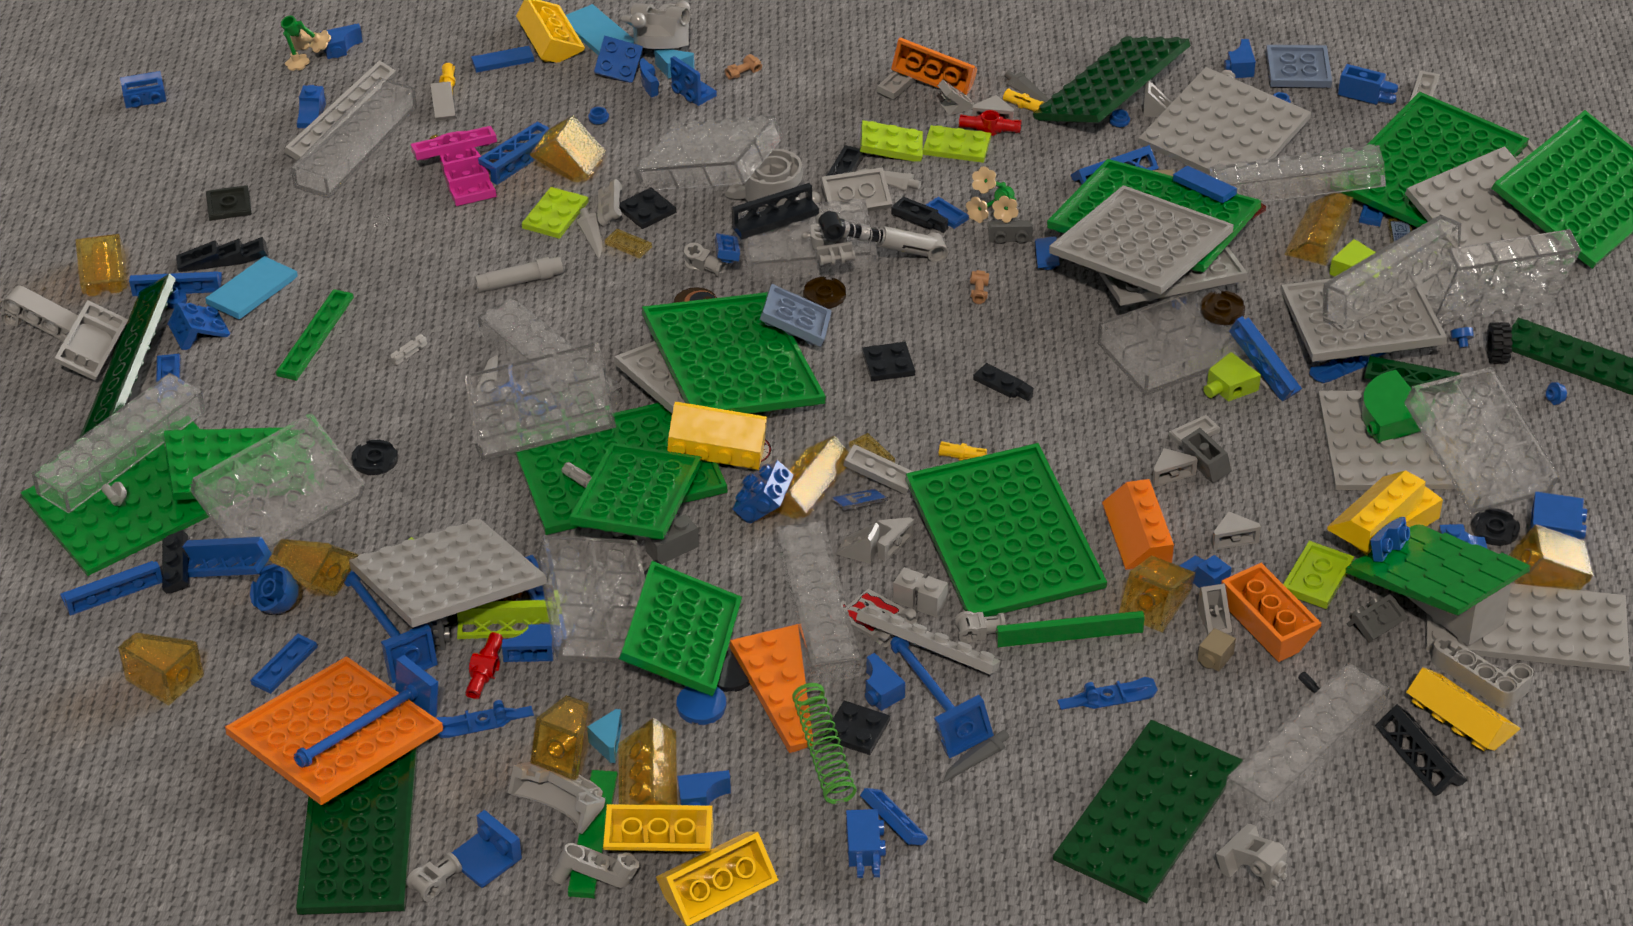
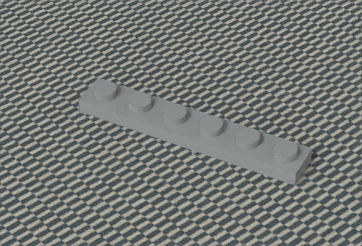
[856,605,1001,675]

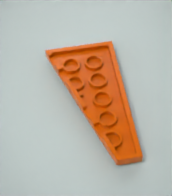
[729,624,813,753]

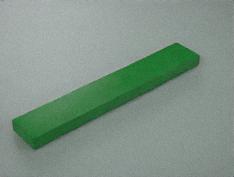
[276,289,354,381]
[996,611,1145,647]
[568,770,618,899]

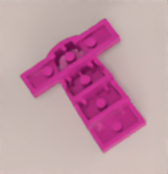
[411,126,497,206]

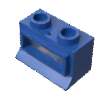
[120,71,166,108]

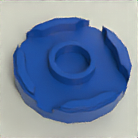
[676,686,727,725]

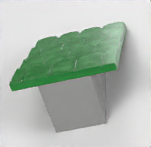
[1346,524,1531,646]

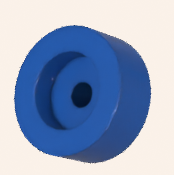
[167,287,187,309]
[1450,327,1474,348]

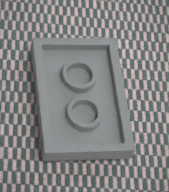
[821,167,892,216]

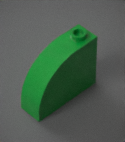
[1361,370,1430,444]

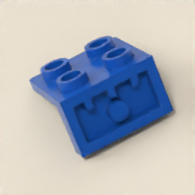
[594,35,643,83]
[670,56,717,106]
[167,302,230,350]
[451,810,522,888]

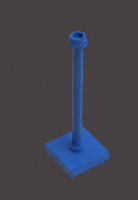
[343,569,438,684]
[890,636,994,758]
[294,655,438,767]

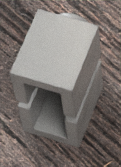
[893,567,948,617]

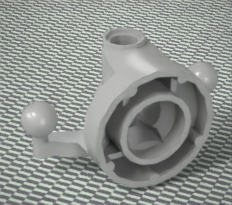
[621,0,691,49]
[725,149,822,212]

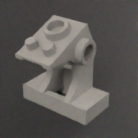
[1216,824,1288,891]

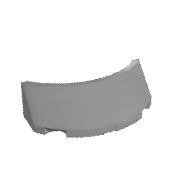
[508,762,605,834]

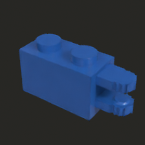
[1338,64,1398,104]
[846,809,886,878]

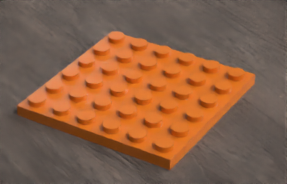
[225,656,443,805]

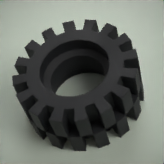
[1486,322,1513,363]

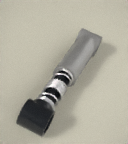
[818,211,949,262]

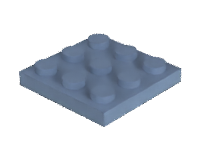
[1266,45,1332,88]
[759,284,832,347]

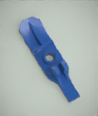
[1309,353,1386,383]
[1057,677,1158,710]
[436,700,534,738]

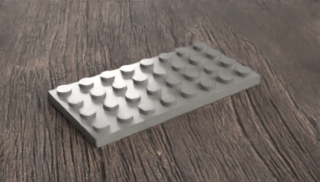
[1426,583,1630,672]

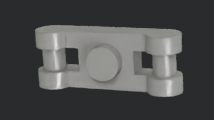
[597,179,622,227]

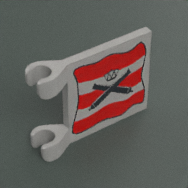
[836,588,917,647]

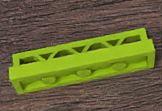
[457,600,557,639]

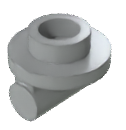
[101,482,127,506]

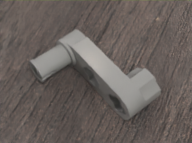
[551,843,639,888]

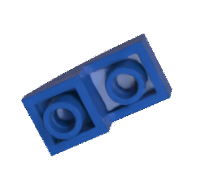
[640,58,659,98]
[1035,236,1060,270]
[1370,517,1410,562]

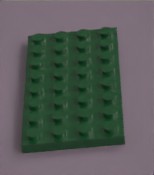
[1033,36,1191,123]
[1053,720,1243,904]
[296,747,418,915]

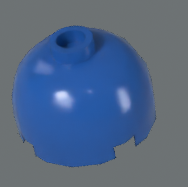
[250,564,299,615]

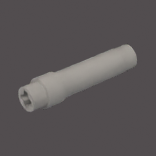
[475,257,563,293]

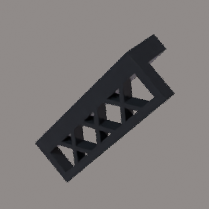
[731,183,819,240]
[1375,704,1467,796]

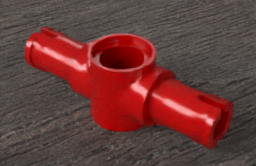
[959,110,1022,136]
[465,632,503,699]

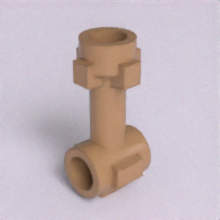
[725,54,762,80]
[970,270,989,304]

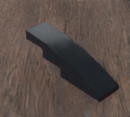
[176,237,268,272]

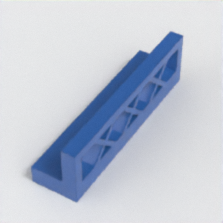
[478,122,556,185]
[1071,145,1159,185]
[129,271,222,296]
[1229,316,1302,401]
[183,537,272,577]
[60,561,162,616]

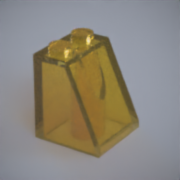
[530,115,606,182]
[75,234,127,296]
[1509,524,1593,590]
[269,539,359,597]
[1119,555,1196,633]
[118,633,204,706]
[530,695,589,780]

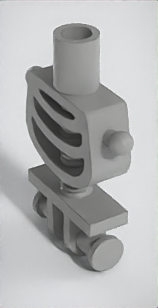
[801,213,855,266]

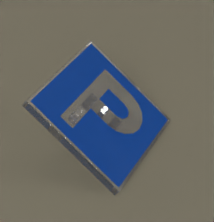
[830,488,888,514]

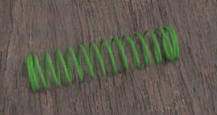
[792,683,857,804]

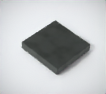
[206,185,252,221]

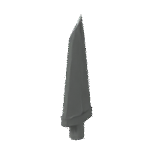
[1005,70,1049,103]
[942,730,1009,783]

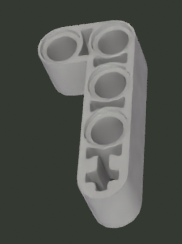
[1,286,78,342]
[1431,636,1533,708]

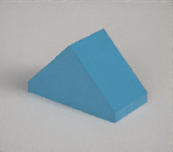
[654,49,695,79]
[587,709,622,763]

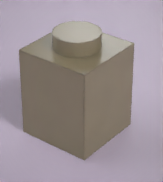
[1197,628,1236,671]

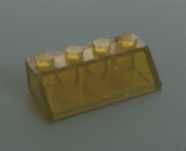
[1284,192,1353,266]
[773,435,849,519]
[619,718,677,805]

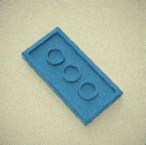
[566,4,634,56]
[205,256,298,319]

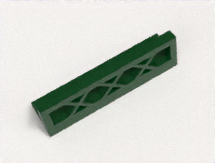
[1365,356,1460,395]

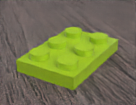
[860,120,923,162]
[923,125,991,163]
[521,187,589,239]
[1283,541,1355,609]

